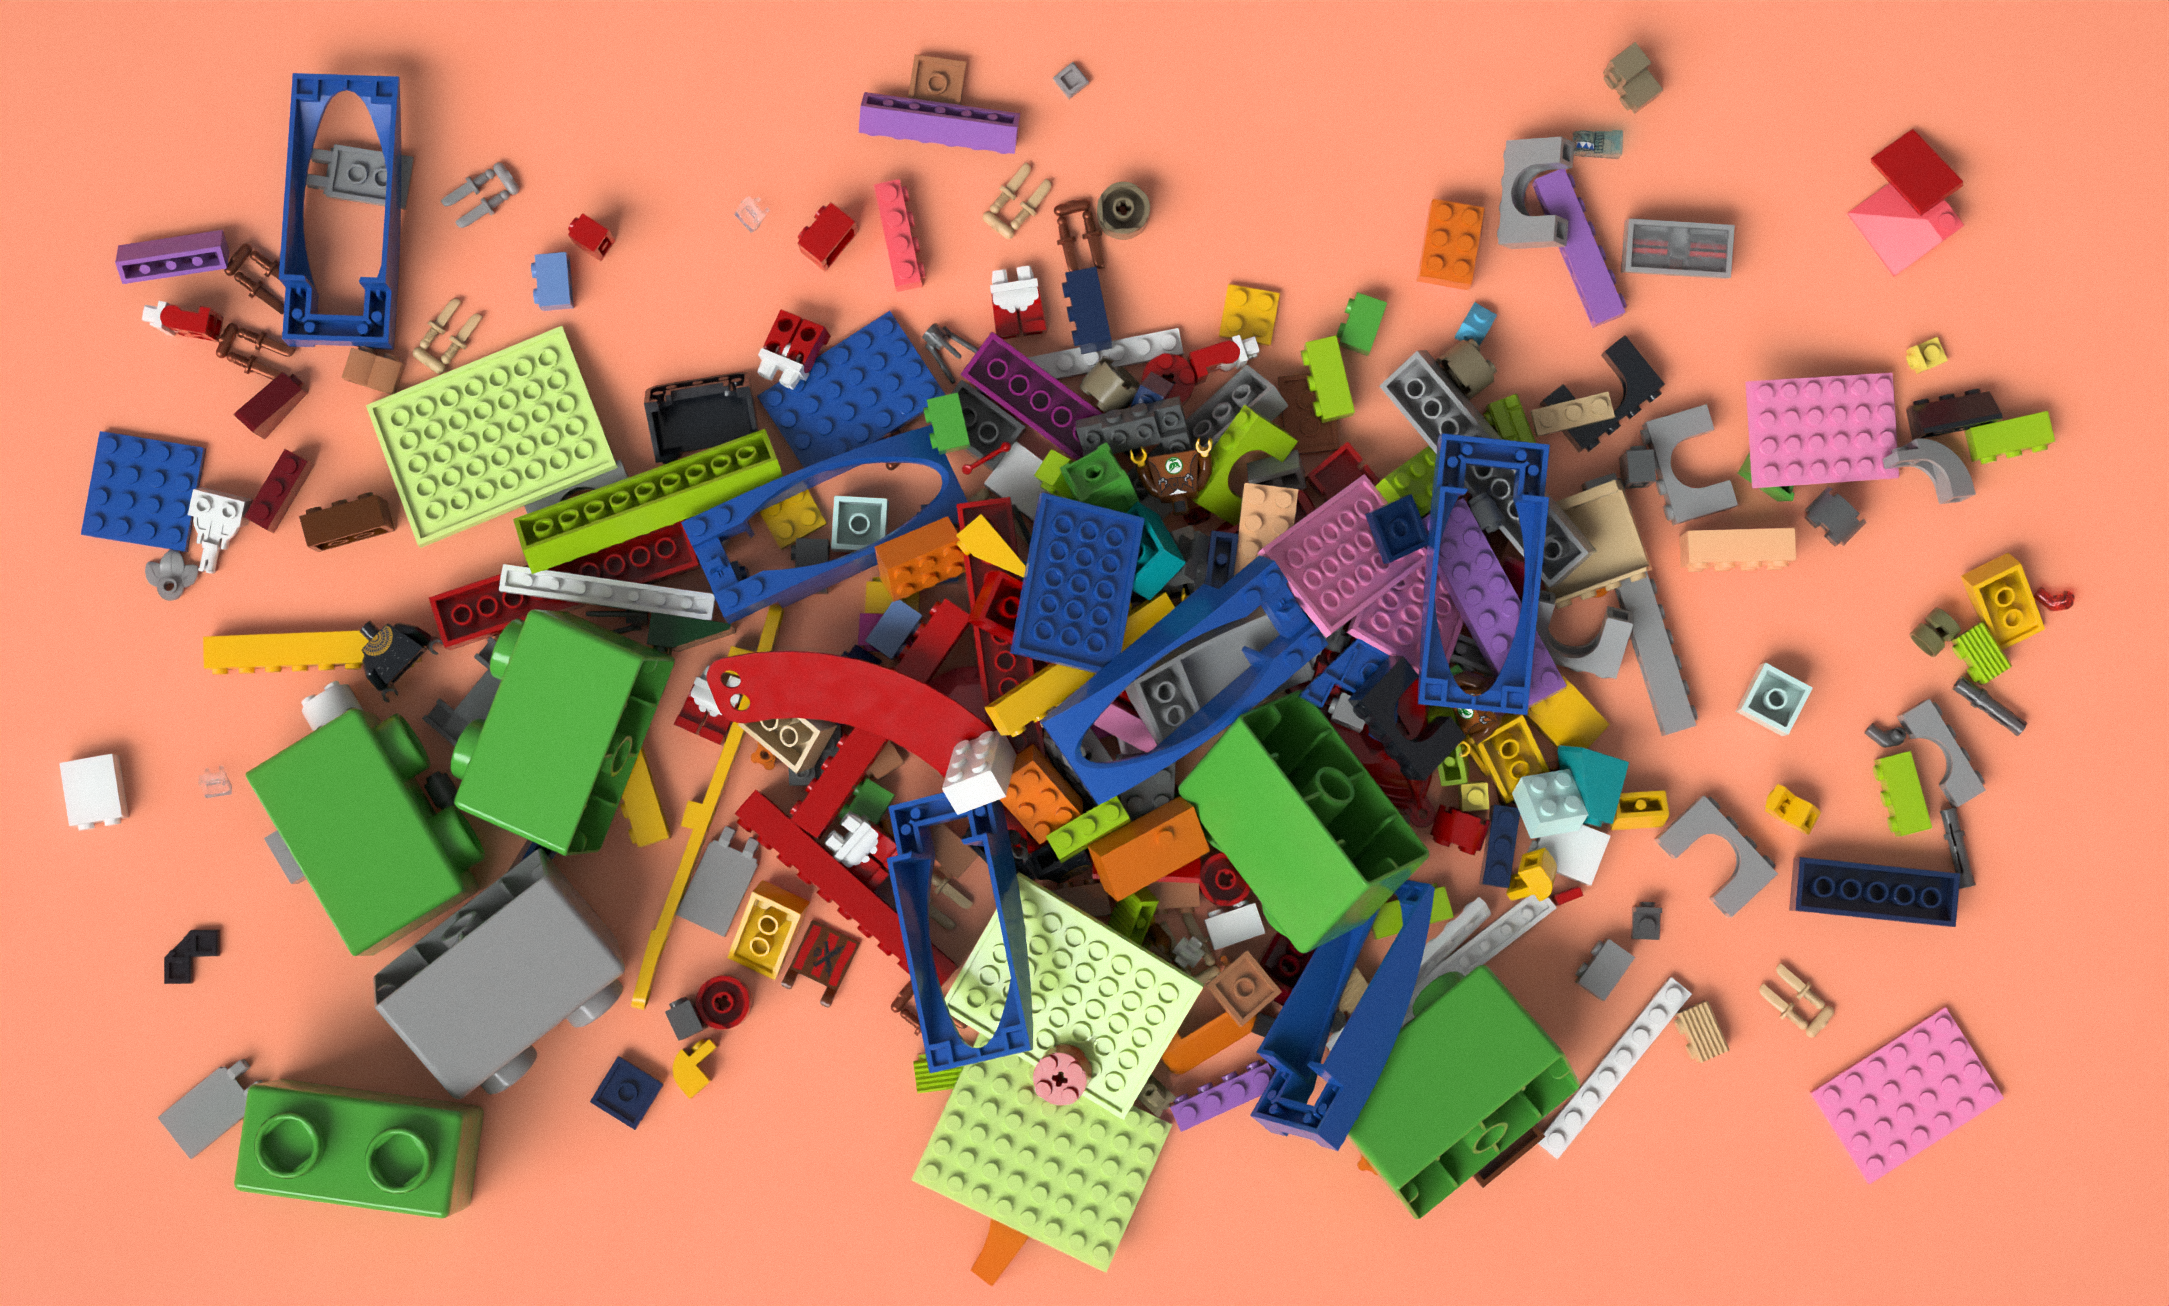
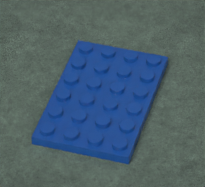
[757,311,946,468]
[1010,492,1145,674]

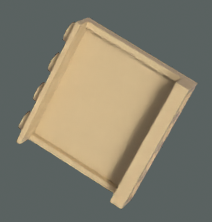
[1542,480,1652,609]

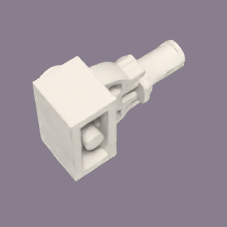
[188,487,253,574]

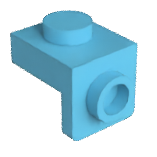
[1455,302,1497,346]

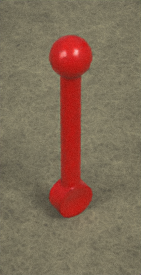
[962,442,1011,475]

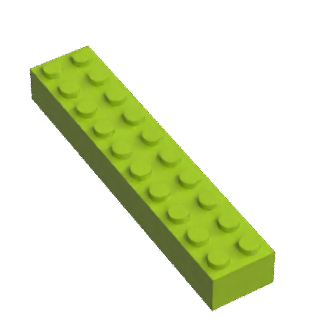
[513,429,783,574]

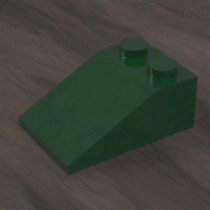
[647,612,736,656]

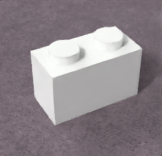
[1204,899,1265,950]

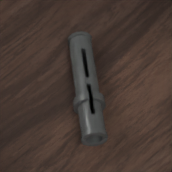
[1952,676,2028,736]
[1940,807,1976,889]

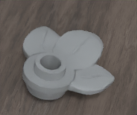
[145,549,198,601]

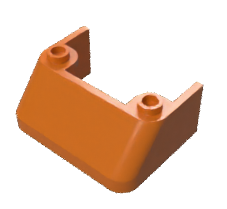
[1161,955,1259,1075]

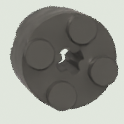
[1804,486,1867,547]

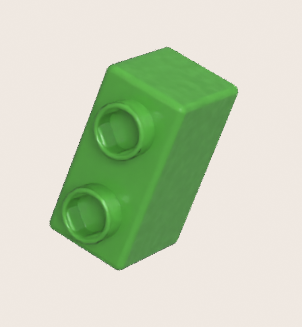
[450,609,675,856]
[1178,690,1430,953]
[245,708,486,956]
[1346,965,1580,1220]
[234,1079,484,1219]

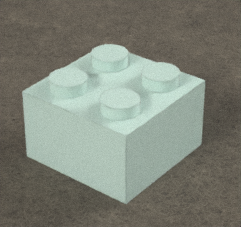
[831,496,889,553]
[1735,663,1813,736]
[1512,769,1588,839]

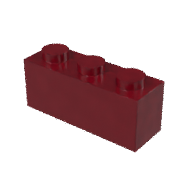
[244,449,314,534]

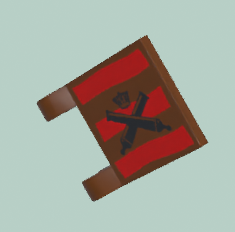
[781,920,860,1008]

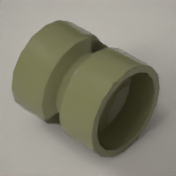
[1909,607,1961,658]

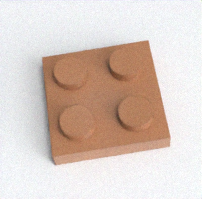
[908,54,967,105]
[1205,950,1282,1027]

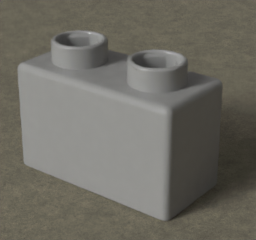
[373,848,625,1099]

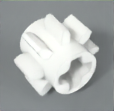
[1172,936,1205,968]

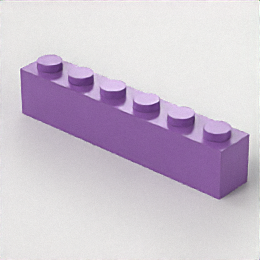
[859,92,1020,154]
[1532,169,1627,328]

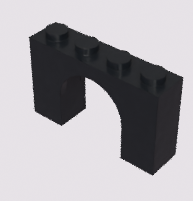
[1540,335,1665,453]
[1348,656,1466,781]

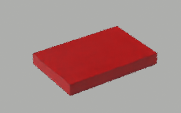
[1871,129,1963,216]

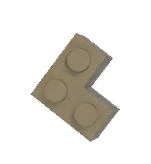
[1603,42,1663,114]

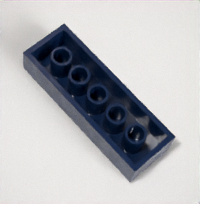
[1789,857,1960,927]

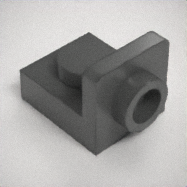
[1631,902,1662,940]

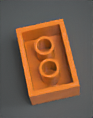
[1417,199,1485,290]
[874,516,966,602]
[999,744,1083,844]

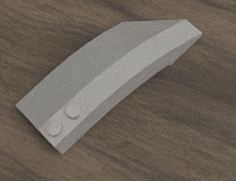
[1125,606,1326,745]

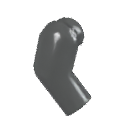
[1864,723,1906,748]

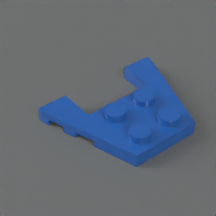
[1299,638,1401,742]

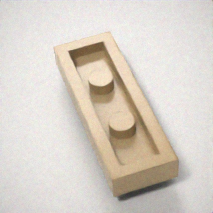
[1530,391,1615,437]

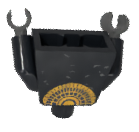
[360,621,443,702]
[1011,811,1092,883]

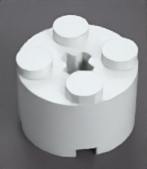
[301,681,363,731]

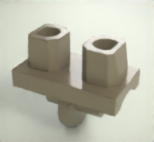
[1137,1074,1176,1118]

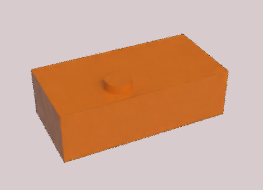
[1087,796,1210,901]

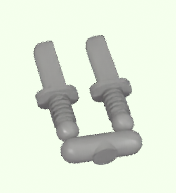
[441,162,520,228]

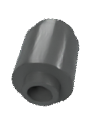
[1468,492,1504,534]
[424,771,458,810]

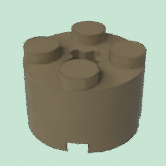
[1097,182,1150,240]
[1436,339,1497,400]
[1079,356,1140,413]

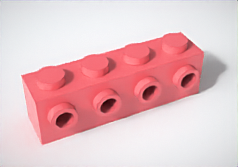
[874,179,926,292]

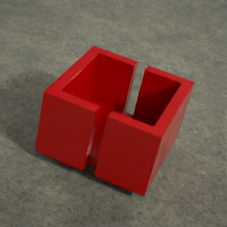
[797,202,858,272]
[1306,441,1381,502]

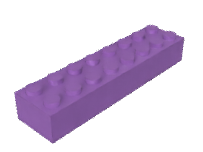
[1421,498,1567,715]

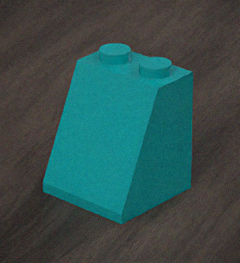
[1557,745,1629,827]

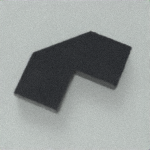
[164,930,220,984]

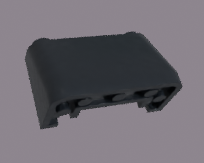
[644,372,759,464]

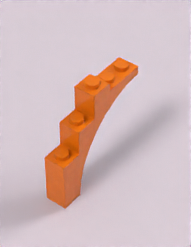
[970,1219,1029,1287]

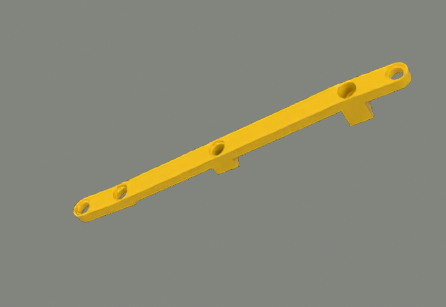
[631,603,785,1010]

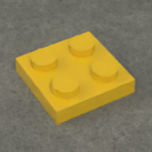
[1219,284,1280,346]
[760,490,827,550]

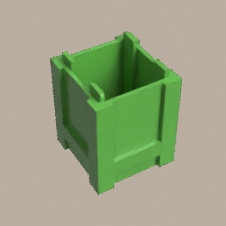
[1060,442,1140,513]

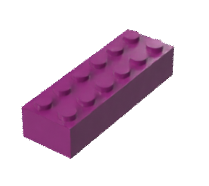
[960,332,1103,461]

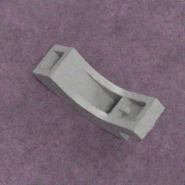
[1882,438,1976,505]

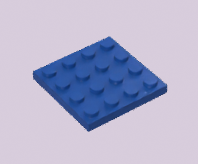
[81,431,206,552]

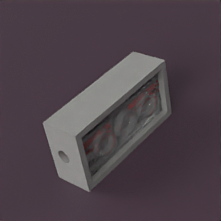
[1621,218,1735,279]

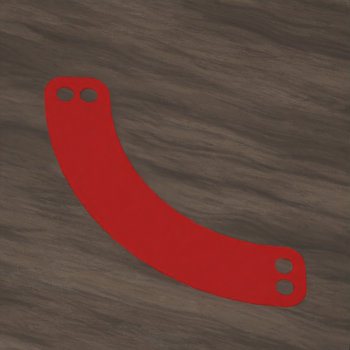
[707,650,1049,859]

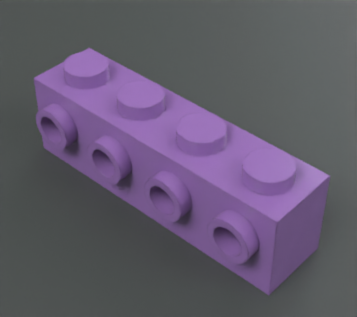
[115,230,230,284]
[1170,1060,1273,1132]

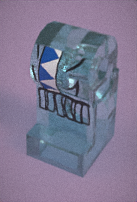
[1572,130,1623,159]

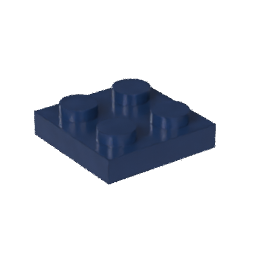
[1365,494,1428,564]
[590,1056,664,1130]

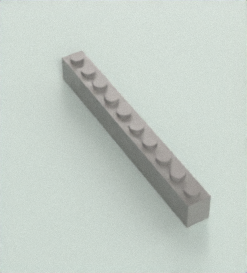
[1581,473,1698,736]

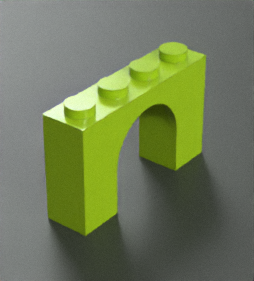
[1192,405,1298,526]

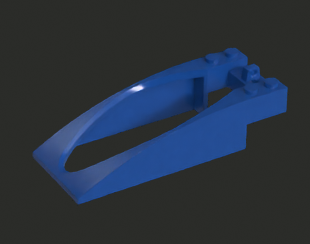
[279,73,402,350]
[681,425,968,624]
[1418,434,1550,715]
[1040,555,1329,805]
[887,792,1033,1073]
[1250,880,1435,1151]

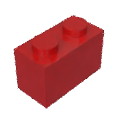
[568,213,616,262]

